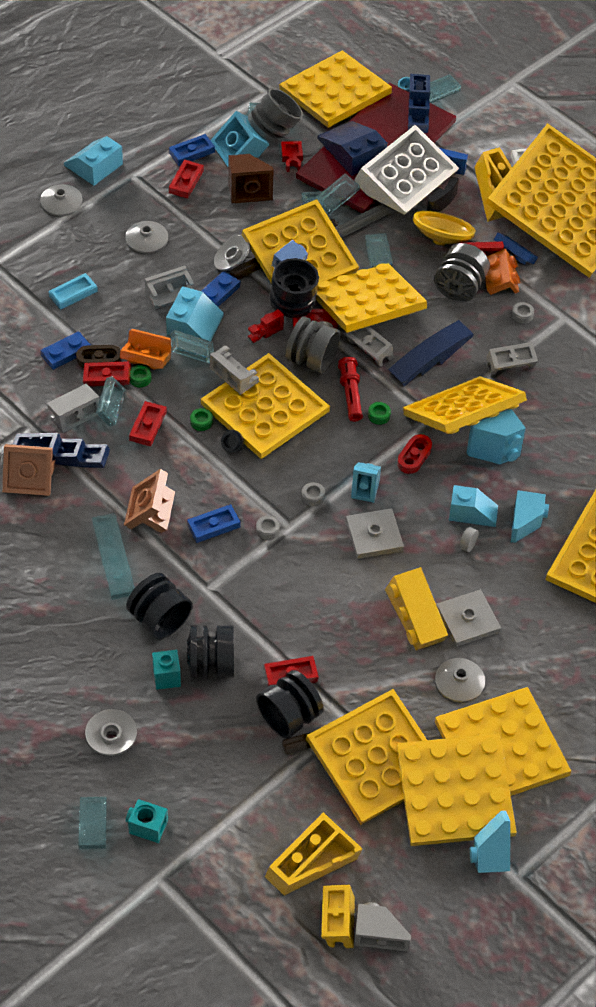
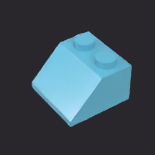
[211,111,270,167]
[64,136,123,186]
[166,286,224,347]
[466,409,526,464]

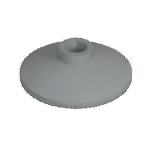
[40,184,83,216]
[126,221,168,254]
[214,235,251,271]
[435,658,485,703]
[85,709,137,756]

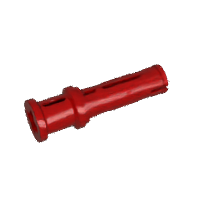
[337,357,363,422]

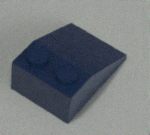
[317,121,387,176]

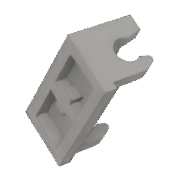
[145,266,194,310]
[345,326,394,367]
[485,342,538,375]
[210,346,259,395]
[47,384,102,433]

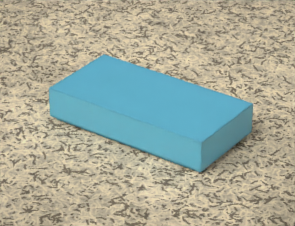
[48,273,98,310]

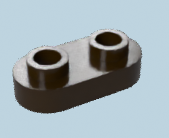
[76,345,122,368]

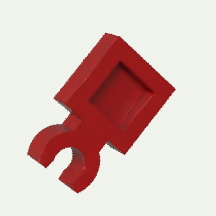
[281,141,303,172]
[248,309,284,343]

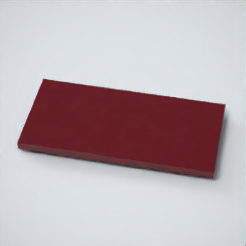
[296,82,456,213]

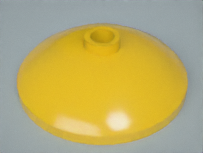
[413,211,476,246]

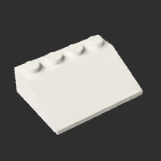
[354,125,459,215]

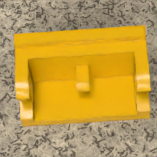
[321,885,355,948]

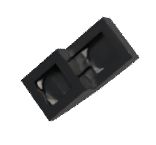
[427,176,459,212]

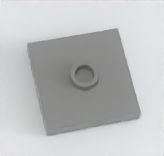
[346,508,404,559]
[436,589,501,647]

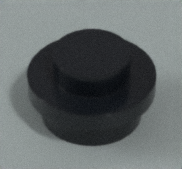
[221,430,244,453]

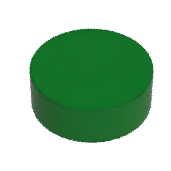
[129,365,151,388]
[368,402,391,425]
[190,408,213,431]

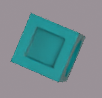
[152,650,181,690]
[126,799,168,843]

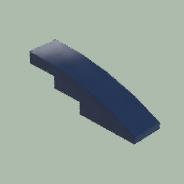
[408,74,430,133]
[388,320,474,387]
[12,433,110,468]

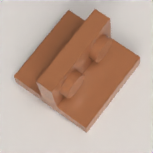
[2,444,55,496]
[124,469,175,533]

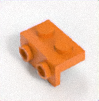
[485,249,521,295]
[120,329,173,369]

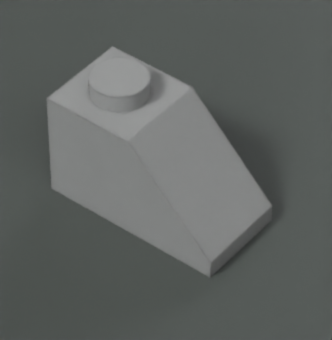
[354,902,411,952]

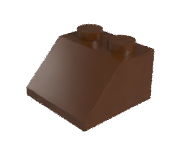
[228,154,274,204]

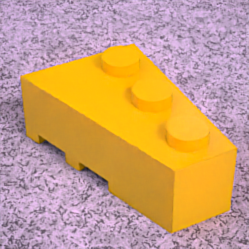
[474,147,512,222]
[385,567,448,650]
[265,812,363,896]

